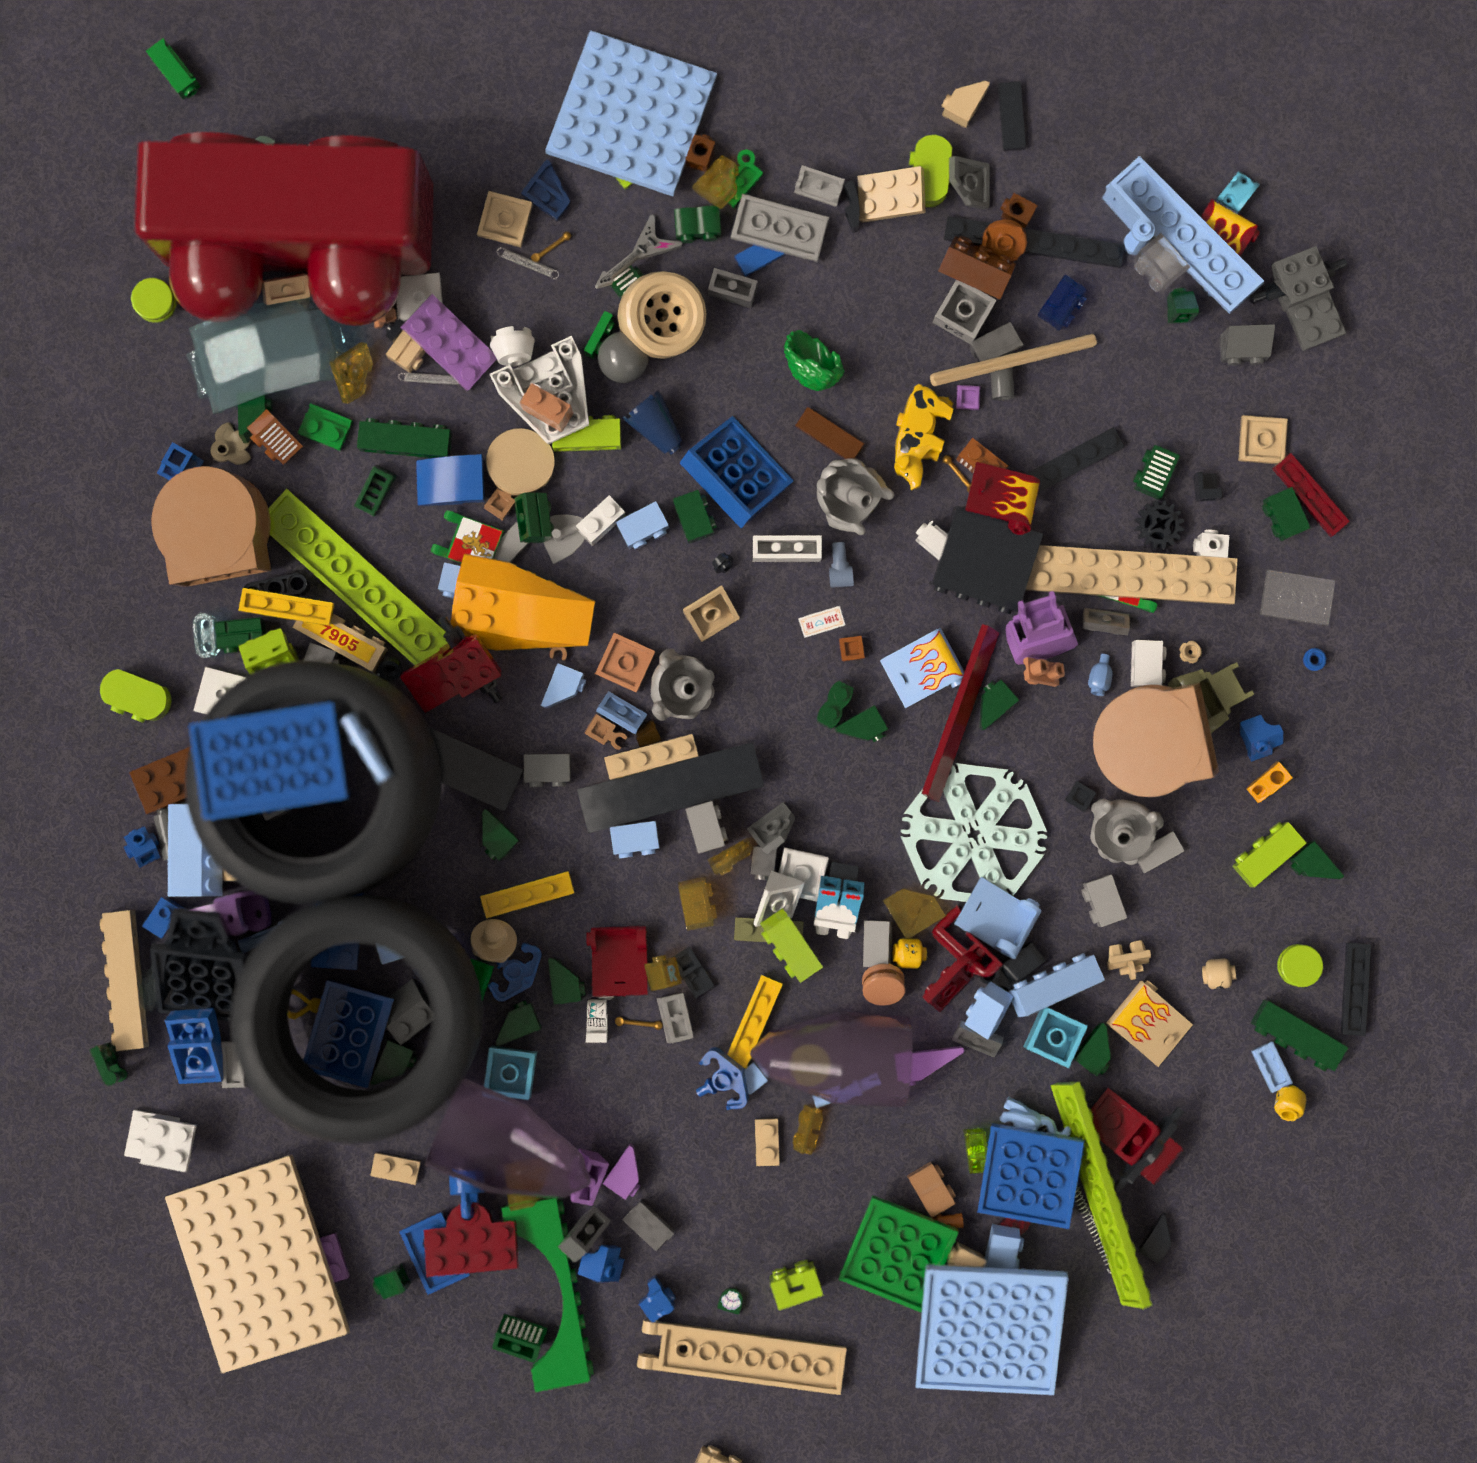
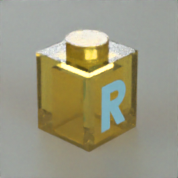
[644,955,682,991]

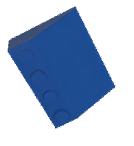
[680,416,793,528]
[303,978,394,1088]

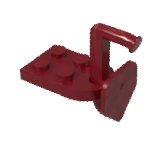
[923,904,1003,1012]

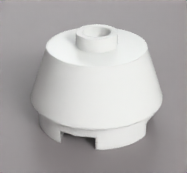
[490,326,535,366]

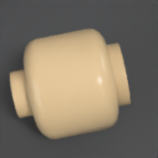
[1202,958,1236,989]

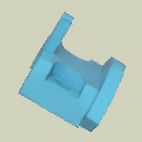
[1217,171,1260,213]

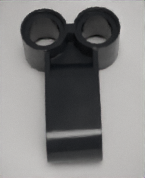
[976,941,1046,992]

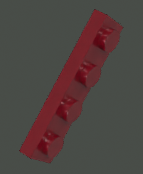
[1272,453,1350,537]

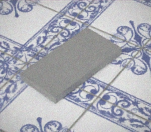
[731,194,829,262]

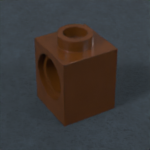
[685,134,715,173]
[1000,193,1038,229]

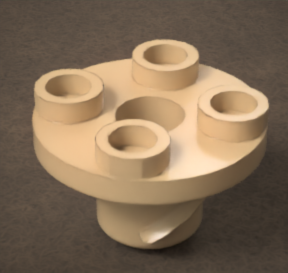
[471,919,517,963]

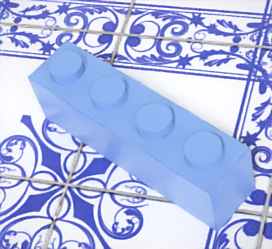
[1008,953,1105,1017]

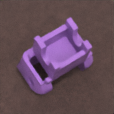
[1006,591,1078,665]
[194,891,271,935]

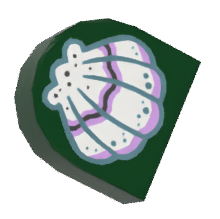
[717,1288,743,1315]

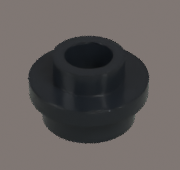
[712,552,733,573]

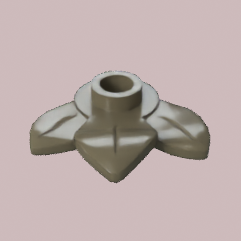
[211,422,252,465]

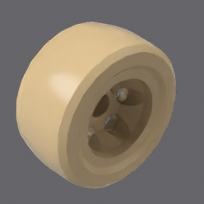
[618,271,706,359]

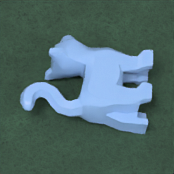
[1000,1097,1071,1137]

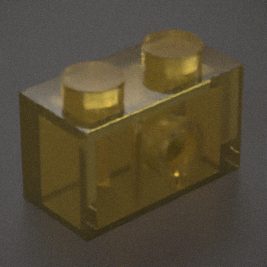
[678,877,717,931]

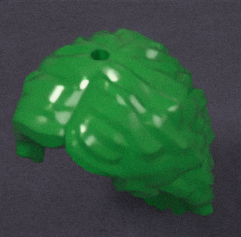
[784,330,844,391]

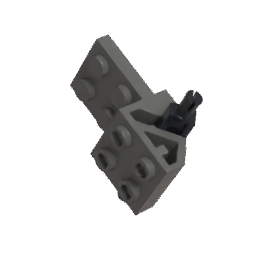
[1250,246,1347,351]

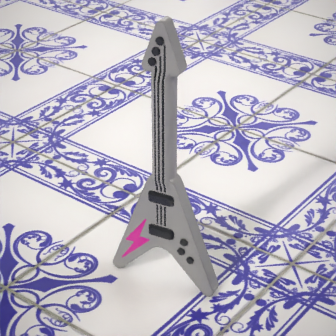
[595,215,682,289]

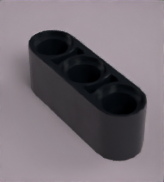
[243,573,310,597]

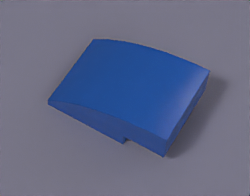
[416,454,485,506]
[165,1008,223,1084]

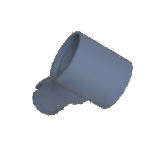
[829,542,854,588]

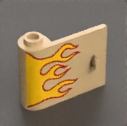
[1106,980,1193,1067]

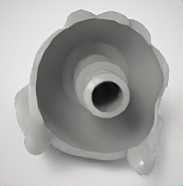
[816,458,894,535]
[651,648,715,721]
[1090,798,1164,865]

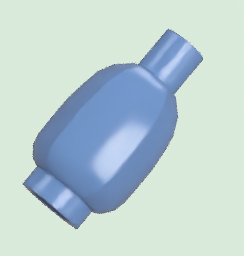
[1088,654,1112,696]

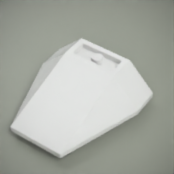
[490,336,589,444]

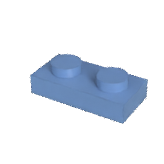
[596,691,647,734]

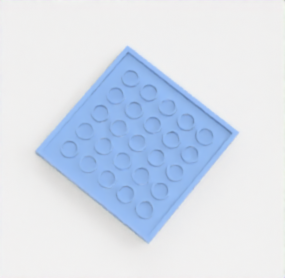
[545,31,717,196]
[915,1265,1068,1395]

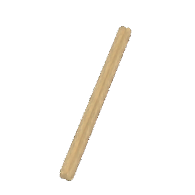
[930,334,1097,386]

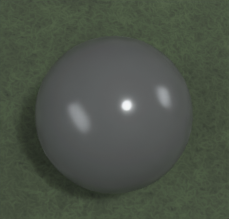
[598,332,649,383]

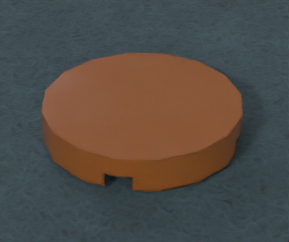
[982,219,1027,261]

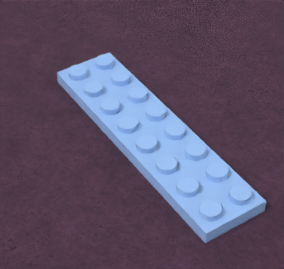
[1106,156,1264,314]

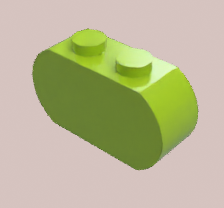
[909,135,952,207]
[100,669,171,723]

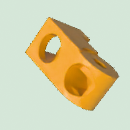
[1246,761,1292,803]

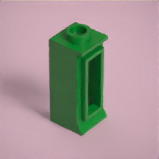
[146,38,201,100]

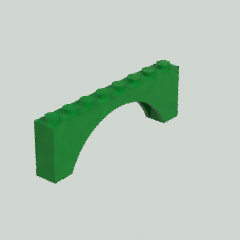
[502,1195,594,1392]

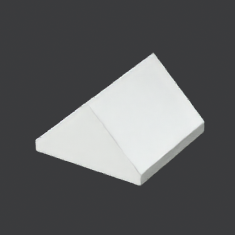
[754,871,804,927]

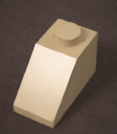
[942,81,990,128]

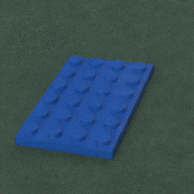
[189,702,348,820]

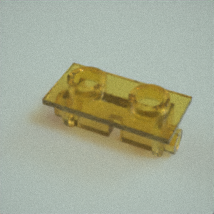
[793,1105,824,1155]

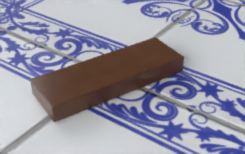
[795,407,864,459]

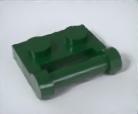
[89,1042,128,1086]

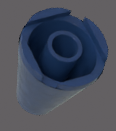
[622,390,682,455]

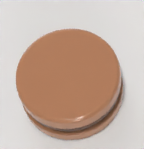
[862,964,905,1005]

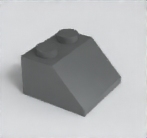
[1220,324,1275,366]
[386,978,433,1046]

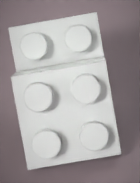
[124,1110,197,1172]

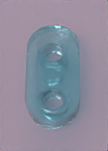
[193,613,219,658]

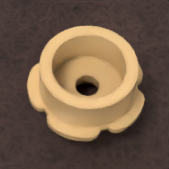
[1179,641,1202,663]

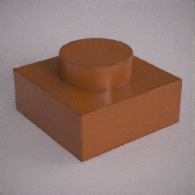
[839,636,865,662]

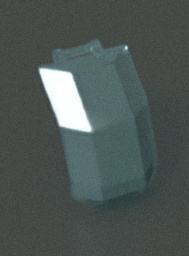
[186,294,348,414]

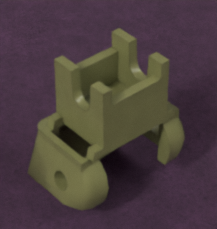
[1168,662,1254,733]

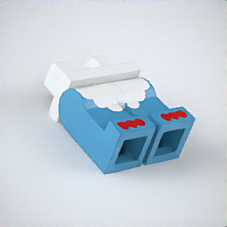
[814,876,864,939]

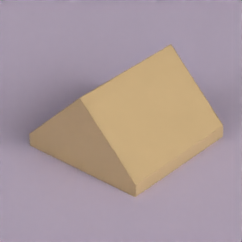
[683,585,740,642]

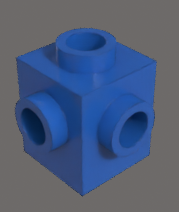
[123,826,160,868]

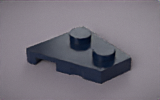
[521,159,571,222]

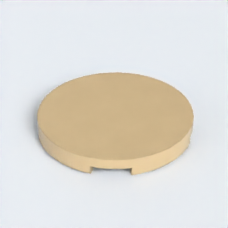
[486,429,554,496]

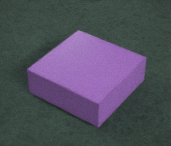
[956,385,980,410]

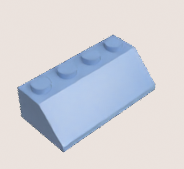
[168,804,223,896]

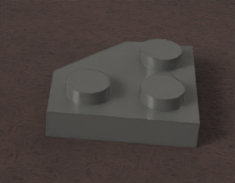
[949,156,990,210]
[747,802,795,855]

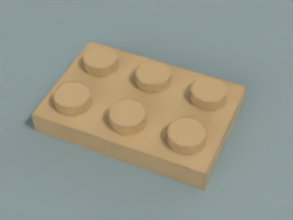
[858,166,925,222]

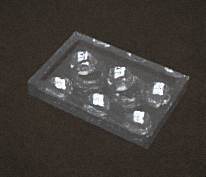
[1260,570,1335,626]

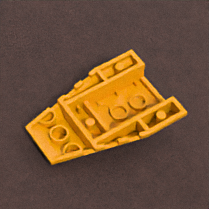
[450,554,595,650]

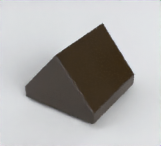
[634,720,662,748]

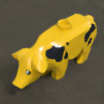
[894,384,953,490]

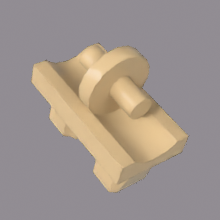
[1107,940,1151,980]

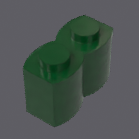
[674,206,721,243]
[816,681,853,730]

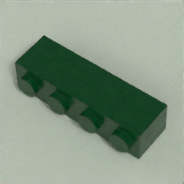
[357,418,452,458]
[1250,1000,1348,1072]

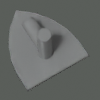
[543,514,585,564]

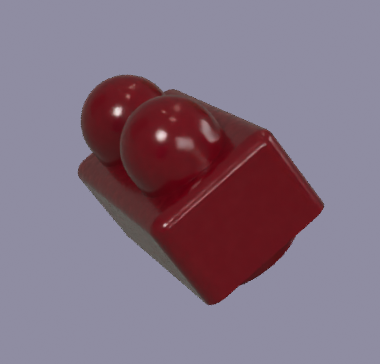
[135,132,434,326]

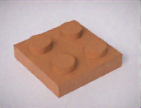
[595,633,655,693]

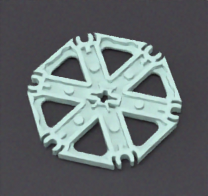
[901,763,1047,904]

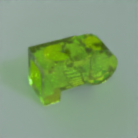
[963,1128,987,1174]

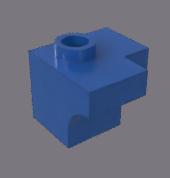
[157,442,204,480]
[1240,715,1283,762]
[143,897,184,939]
[578,1245,624,1282]
[639,1275,676,1323]

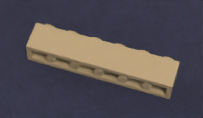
[100,910,149,1051]

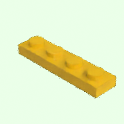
[239,588,334,626]
[480,871,575,918]
[727,975,783,1068]

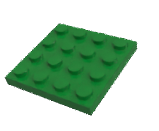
[838,1195,959,1313]

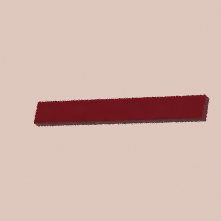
[921,624,999,802]

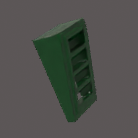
[354,465,396,516]

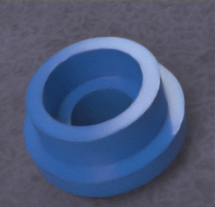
[1303,648,1326,671]

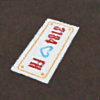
[798,606,845,638]

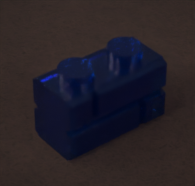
[1037,275,1087,330]

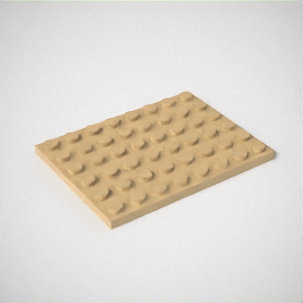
[165,1155,350,1373]

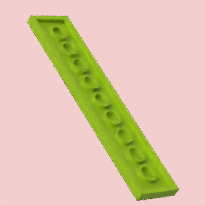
[268,489,448,665]
[1050,1082,1152,1309]

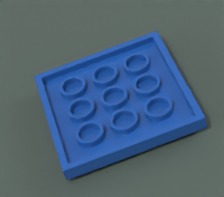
[977,1123,1084,1229]

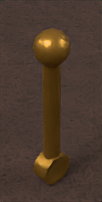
[531,232,571,263]
[943,455,971,493]
[615,1017,663,1030]

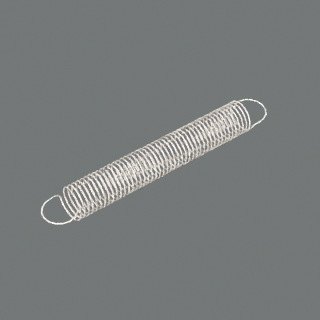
[497,248,559,279]
[398,373,459,385]

